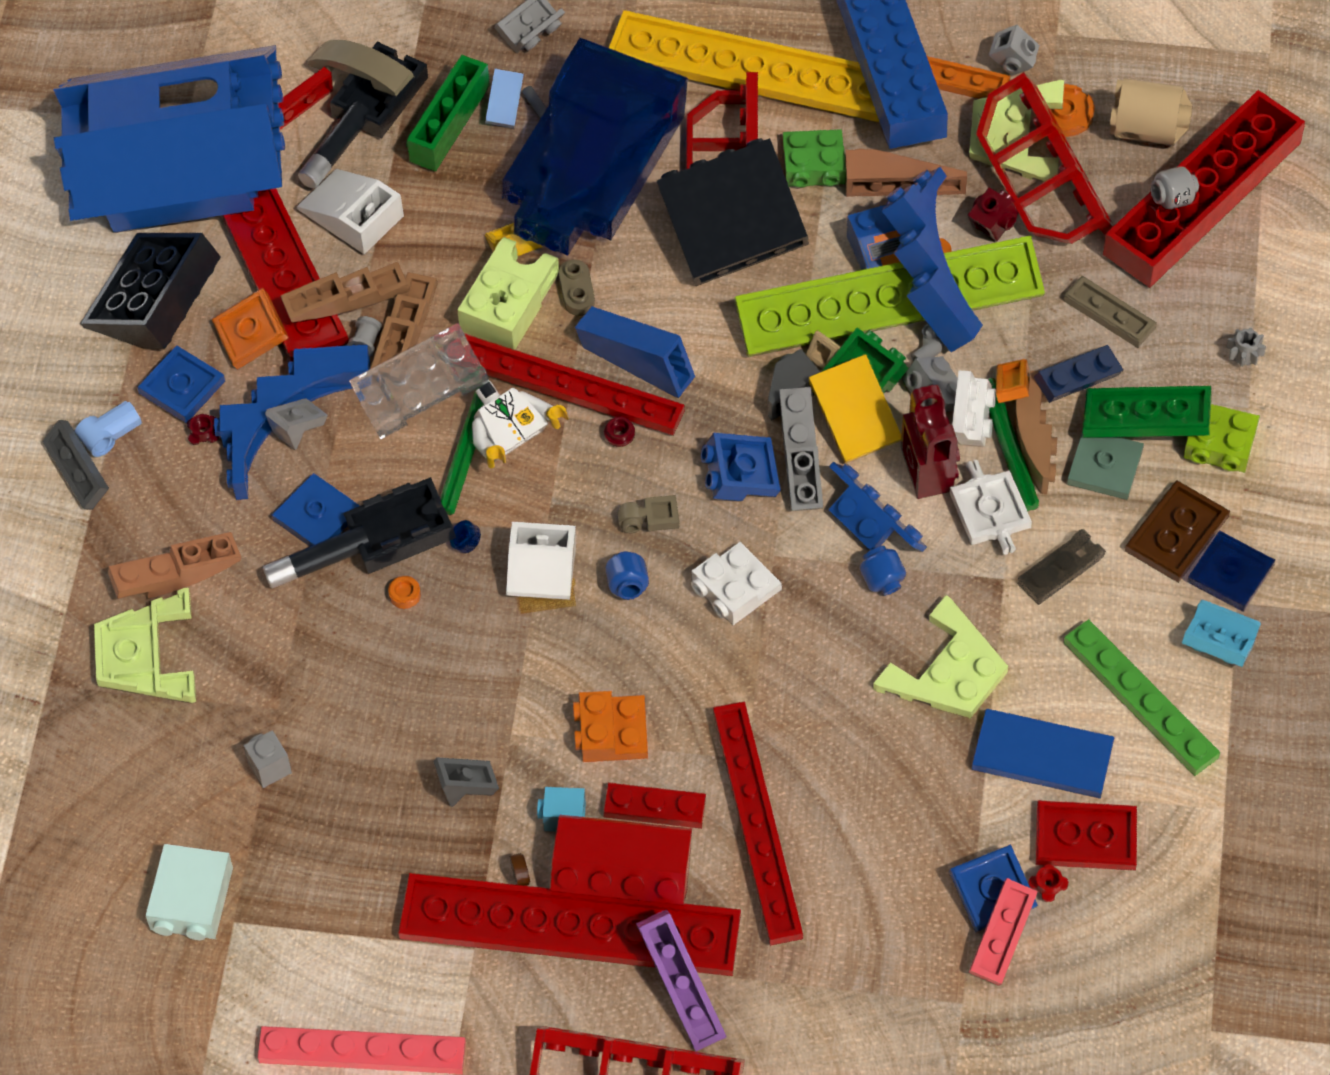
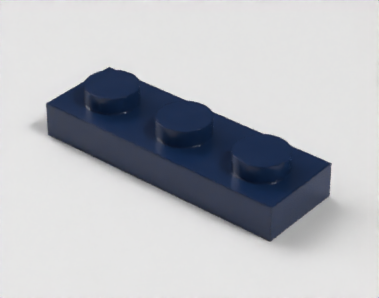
[1034,345,1124,403]

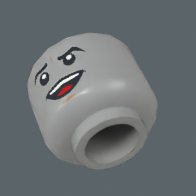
[1151,167,1199,209]

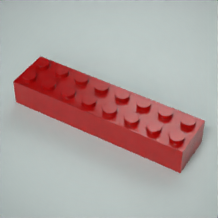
[1103,90,1305,288]

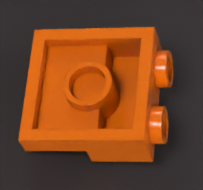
[573,691,648,762]

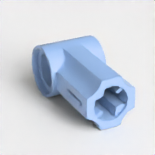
[75,401,142,457]

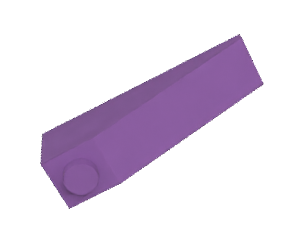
[636,909,727,1051]

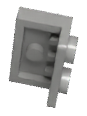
[494,0,565,54]
[902,356,958,412]

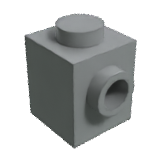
[243,730,292,788]

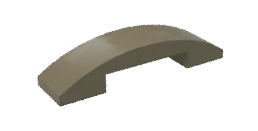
[307,40,414,96]

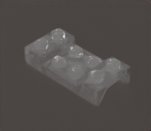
[349,323,490,440]

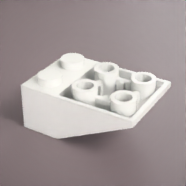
[297,169,404,254]

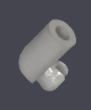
[911,324,942,362]

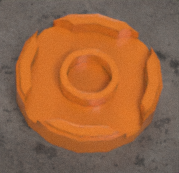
[1035,84,1095,137]

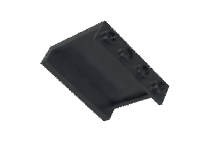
[656,138,809,286]

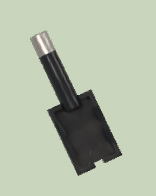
[298,41,428,188]
[263,477,456,588]

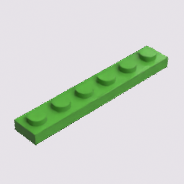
[1064,619,1220,776]

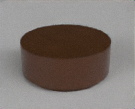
[509,853,530,886]

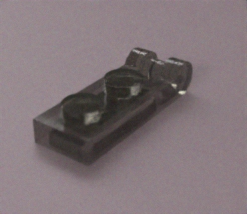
[1017,529,1106,605]

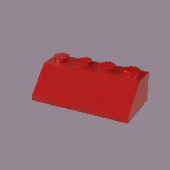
[550,815,692,905]

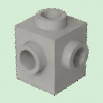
[989,24,1040,76]

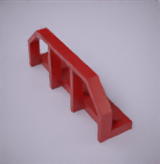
[686,72,758,169]
[976,72,1114,244]
[530,1026,745,1075]

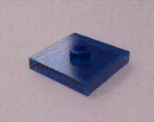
[1187,530,1275,612]

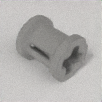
[347,316,383,357]

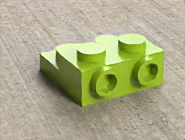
[1184,404,1260,473]

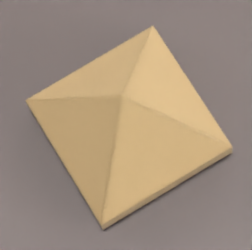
[806,330,841,369]

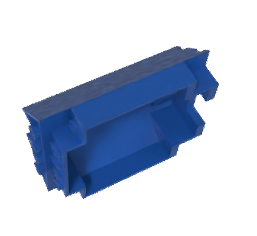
[53,45,285,232]

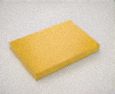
[808,354,901,463]

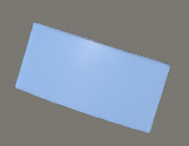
[485,69,524,129]

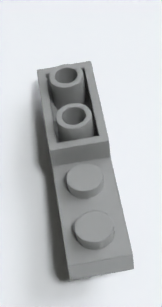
[779,387,823,511]

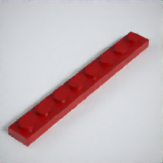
[445,331,685,436]
[713,701,803,946]

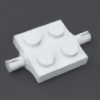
[950,460,1032,555]

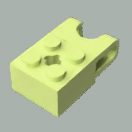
[457,237,559,350]

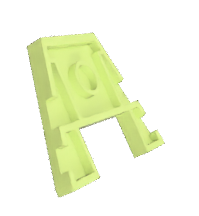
[969,80,1064,182]
[94,588,196,703]
[873,595,1008,718]

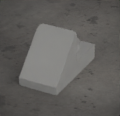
[265,398,328,450]

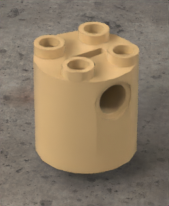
[1110,78,1193,146]

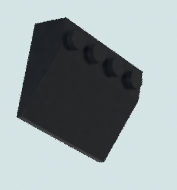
[80,233,221,349]

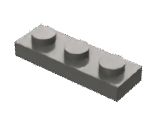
[42,420,109,510]

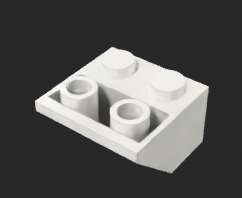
[506,522,576,600]

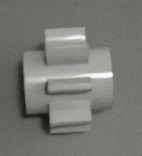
[1226,327,1266,367]

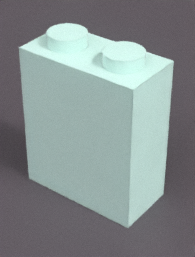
[146,844,233,940]

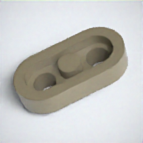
[559,260,595,316]

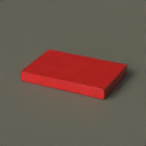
[1035,800,1137,871]

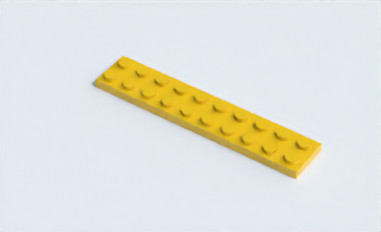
[606,10,879,122]

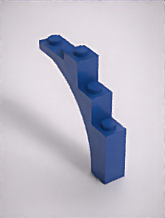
[882,167,983,353]
[214,345,371,500]

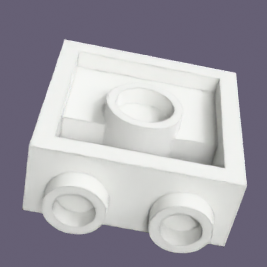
[952,370,996,446]
[691,542,782,625]

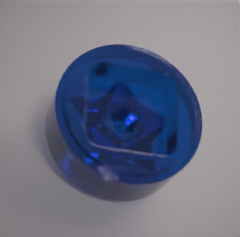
[449,520,481,554]

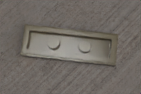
[1064,276,1157,348]

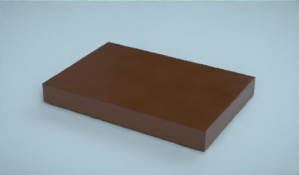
[1125,480,1230,583]

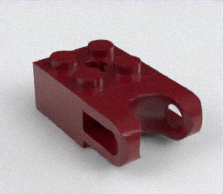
[901,385,960,499]

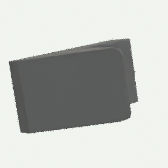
[433,757,499,807]

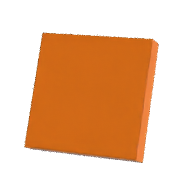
[212,288,289,370]

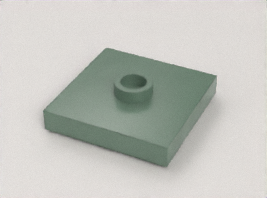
[1067,431,1144,500]

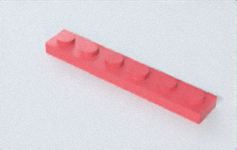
[258,1026,466,1074]

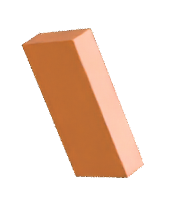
[996,359,1029,403]

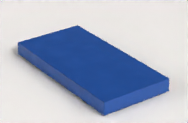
[972,708,1114,799]

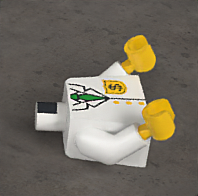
[472,381,569,469]

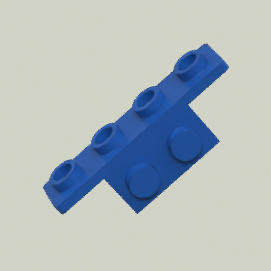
[829,462,927,552]

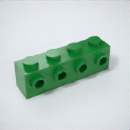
[406,54,490,172]

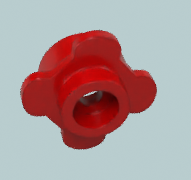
[1028,864,1069,902]

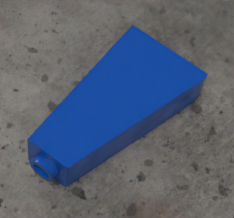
[575,306,695,398]

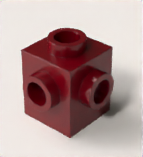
[967,187,1018,242]

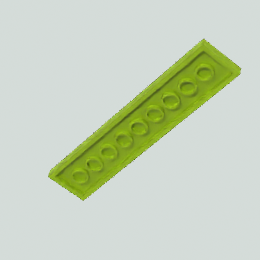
[734,235,1045,357]

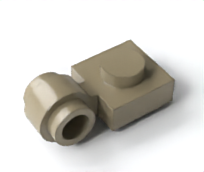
[617,495,680,533]

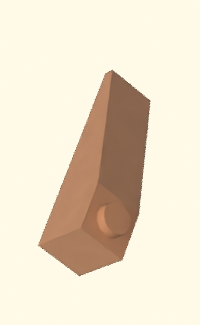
[845,148,967,197]

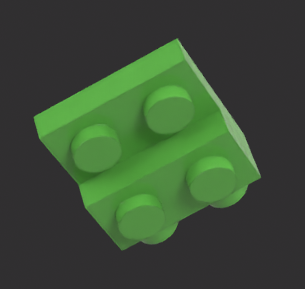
[783,129,846,187]

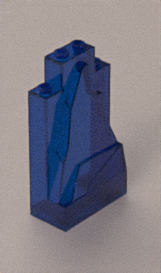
[502,38,688,255]

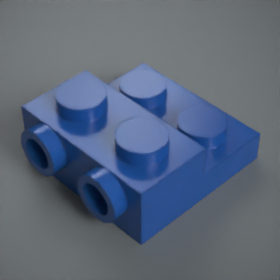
[701,433,780,501]

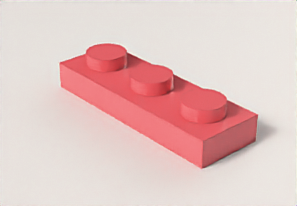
[968,878,1038,986]

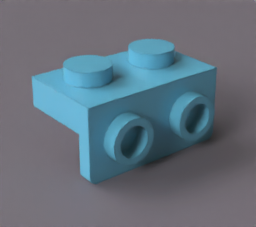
[1182,600,1261,667]

